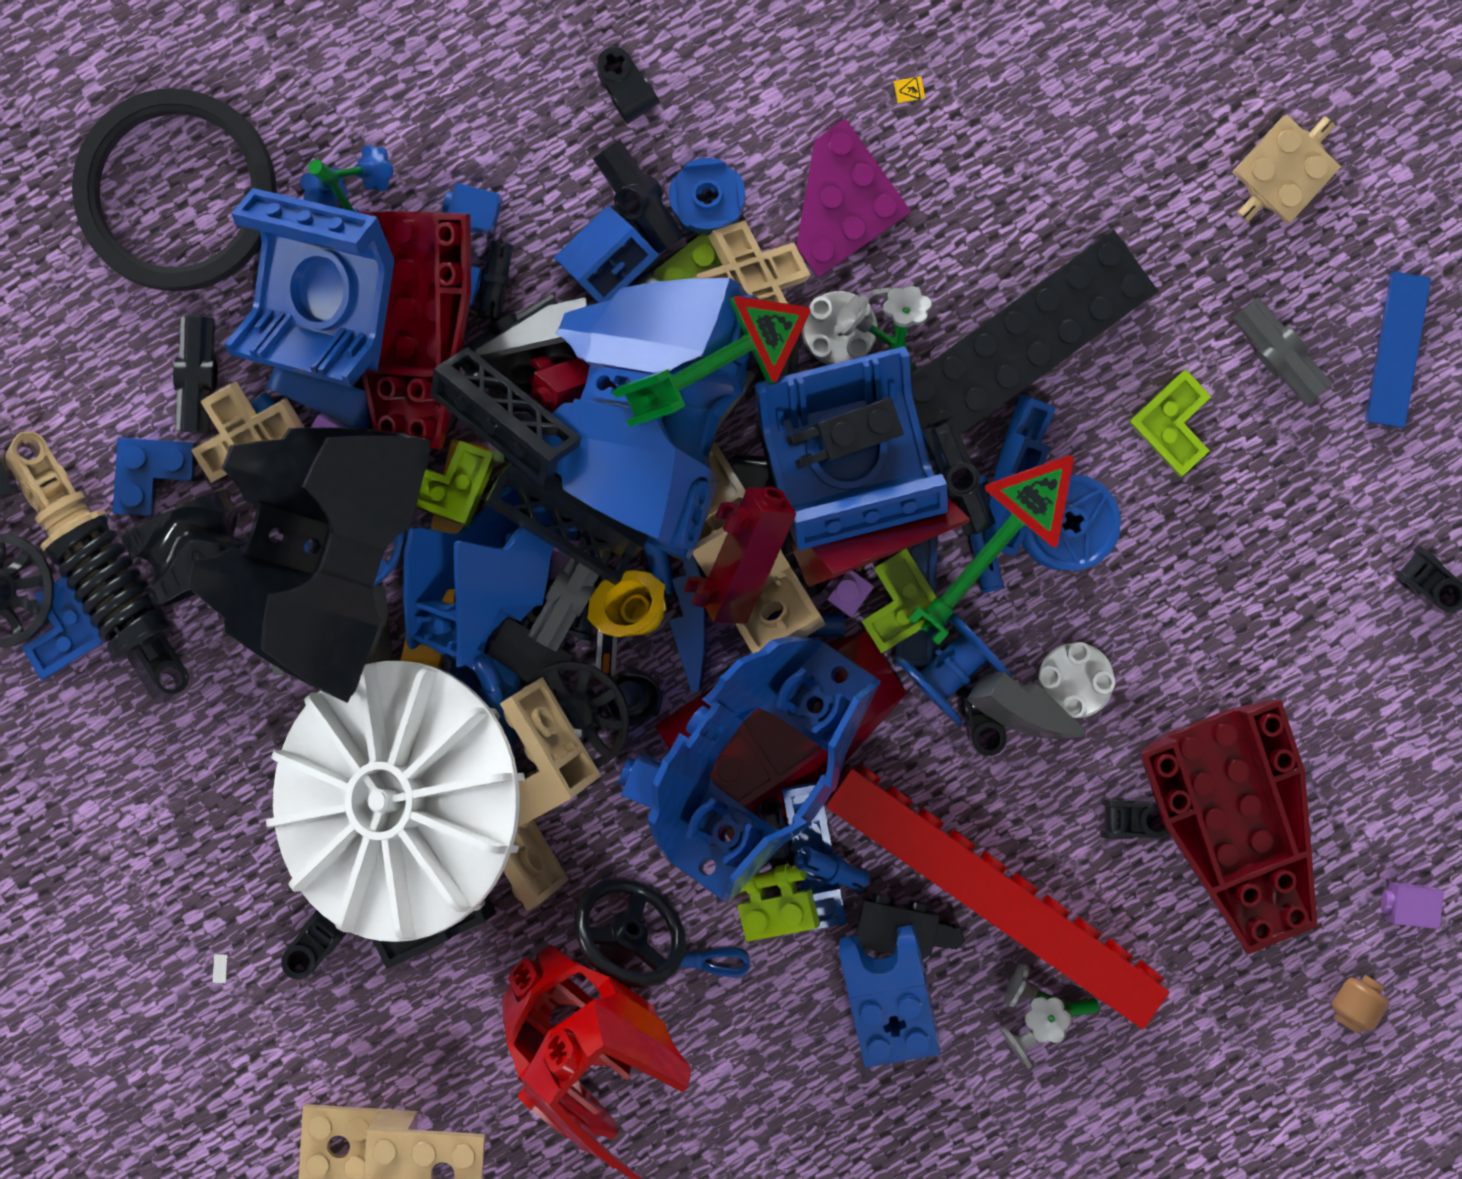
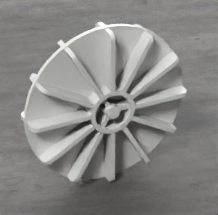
[266,661,525,942]

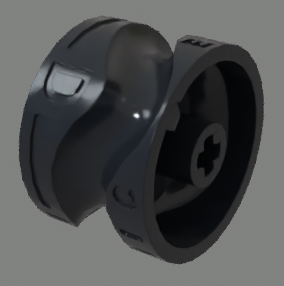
[121,490,248,609]

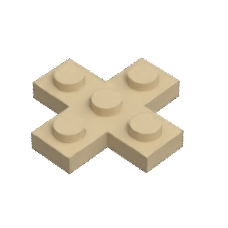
[694,220,811,304]
[191,381,305,483]

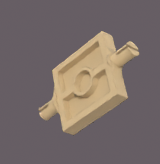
[1232,115,1341,224]

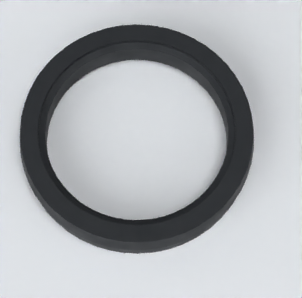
[72,88,277,291]

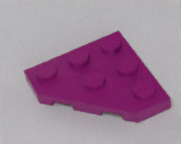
[796,119,911,279]

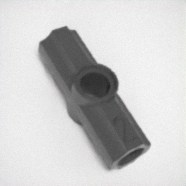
[1232,297,1332,406]
[528,535,612,652]

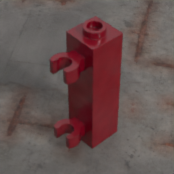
[528,356,616,414]
[684,487,797,623]

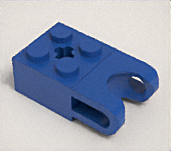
[839,925,940,1068]

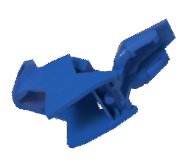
[403,485,581,756]

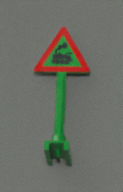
[612,296,810,427]
[907,455,1074,645]

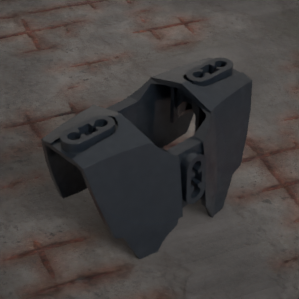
[186,427,430,703]

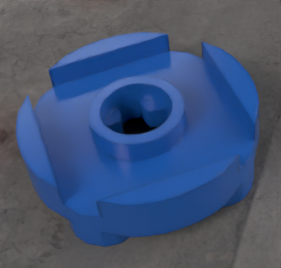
[669,158,746,235]

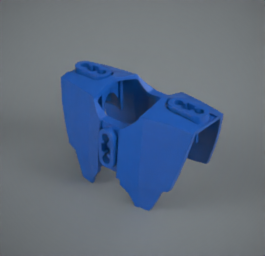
[542,278,758,561]
[647,637,881,904]

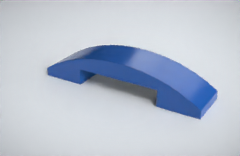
[782,782,847,931]

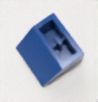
[553,205,661,303]

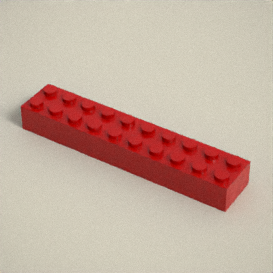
[824,763,1170,1030]

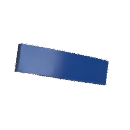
[985,393,1056,557]
[669,554,708,693]

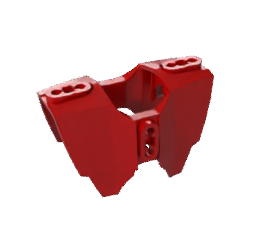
[502,944,691,1179]

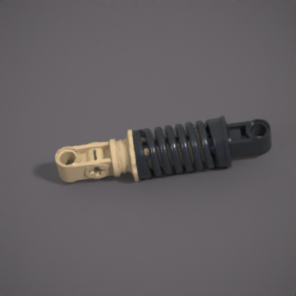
[5,431,189,702]

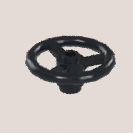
[574,877,686,988]

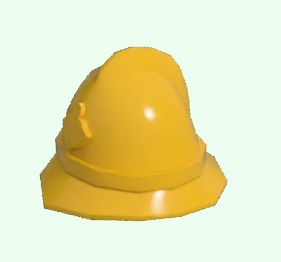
[587,570,667,637]

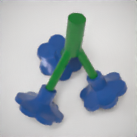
[300,145,394,211]

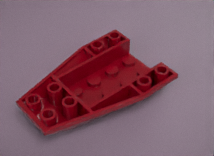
[353,211,471,449]
[655,630,908,840]
[1139,699,1318,954]

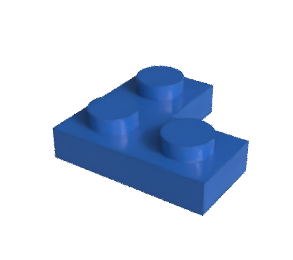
[113,438,196,516]
[22,578,106,680]

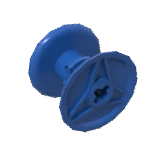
[1021,475,1121,571]
[894,613,1013,727]

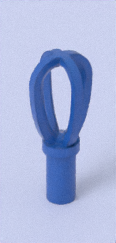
[668,948,750,978]

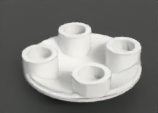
[802,291,877,365]
[1038,642,1115,718]

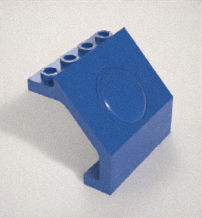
[225,188,395,388]
[754,346,948,551]

